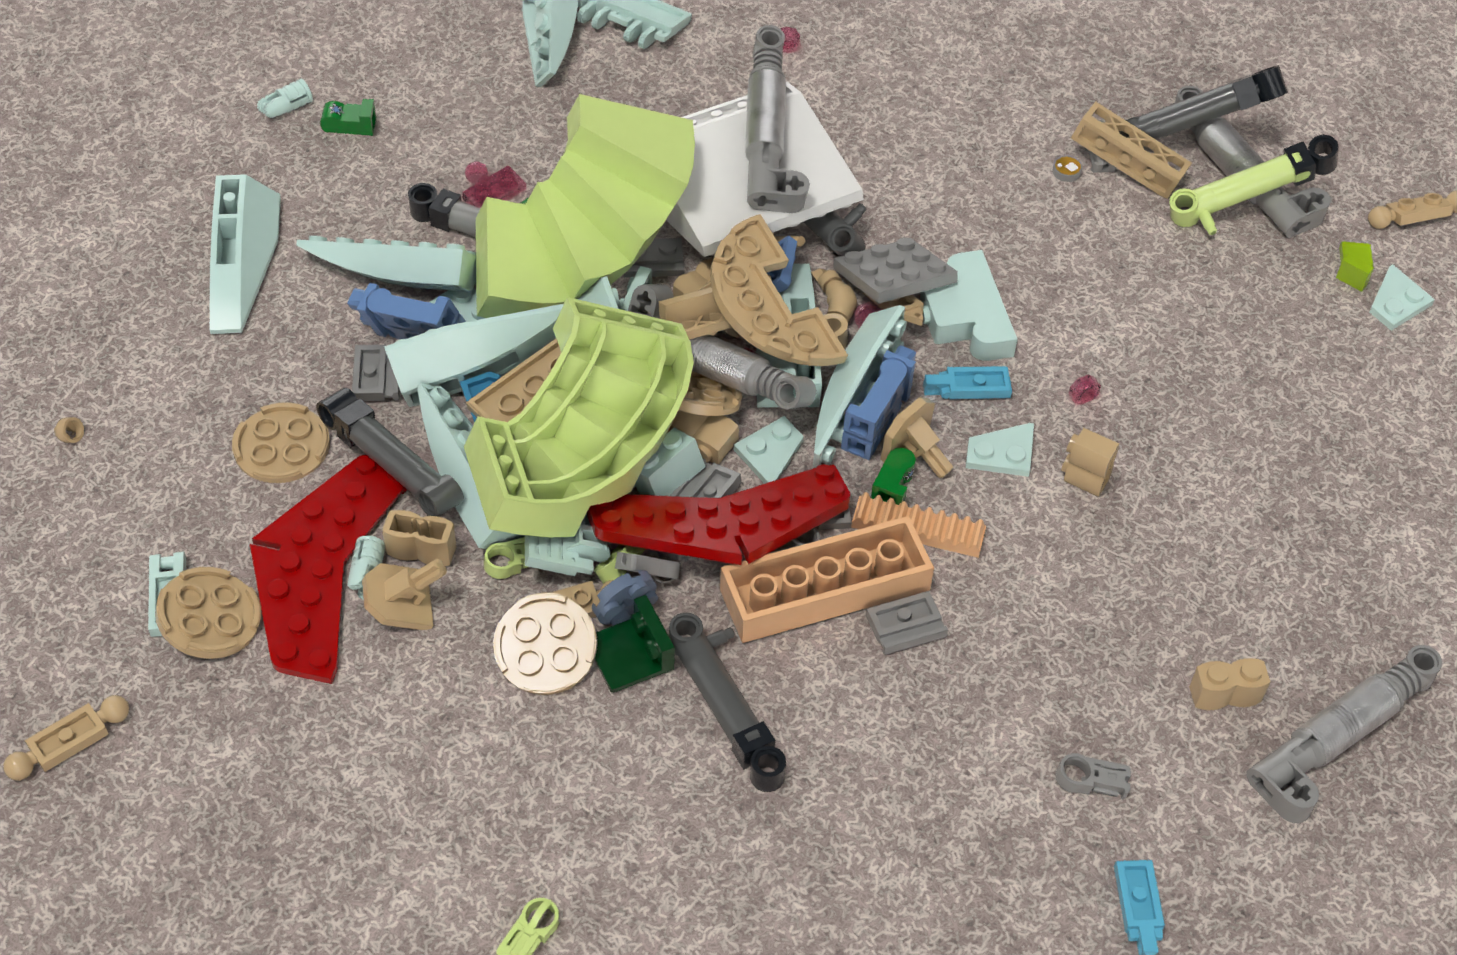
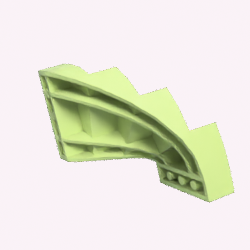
[476,94,695,318]
[464,297,694,538]

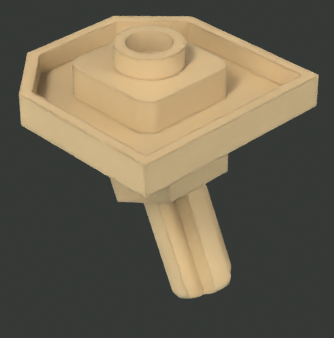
[880,397,953,478]
[362,559,447,630]

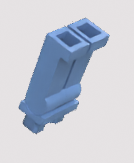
[348,283,466,339]
[841,345,916,461]

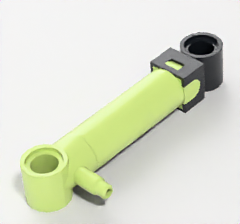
[1169,134,1339,235]

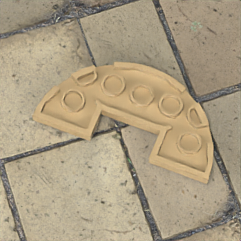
[710,214,848,366]

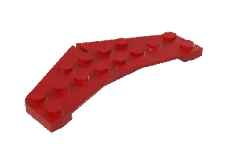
[250,454,407,684]
[586,464,850,565]

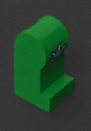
[320,99,377,136]
[871,448,916,505]

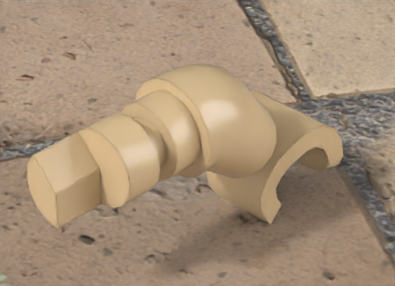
[811,268,858,348]

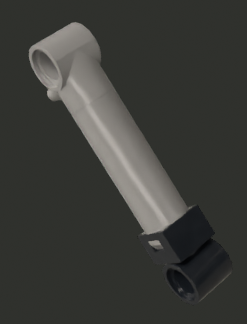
[408,183,481,237]

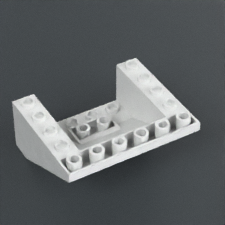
[666,82,863,257]

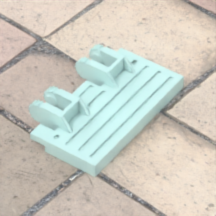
[577,0,692,49]
[525,514,610,576]

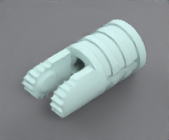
[257,78,313,118]
[347,536,385,600]

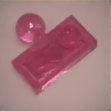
[462,161,527,208]

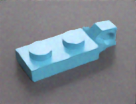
[923,366,1012,399]
[1114,860,1165,955]

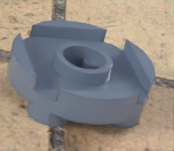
[592,570,658,626]

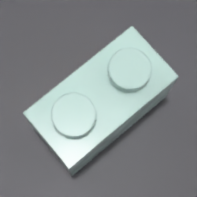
[635,427,706,496]

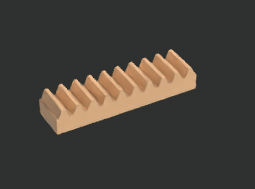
[851,492,986,558]

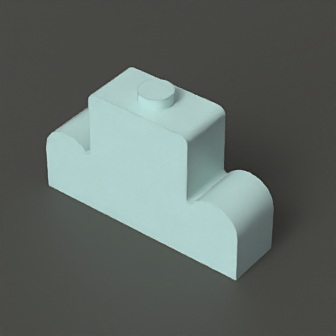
[920,250,1017,361]

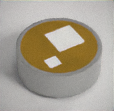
[1052,156,1082,182]

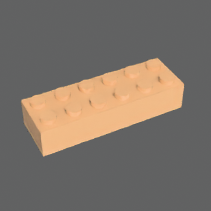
[720,516,934,643]

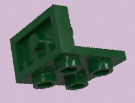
[594,595,675,693]

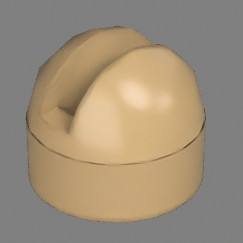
[54,417,84,443]

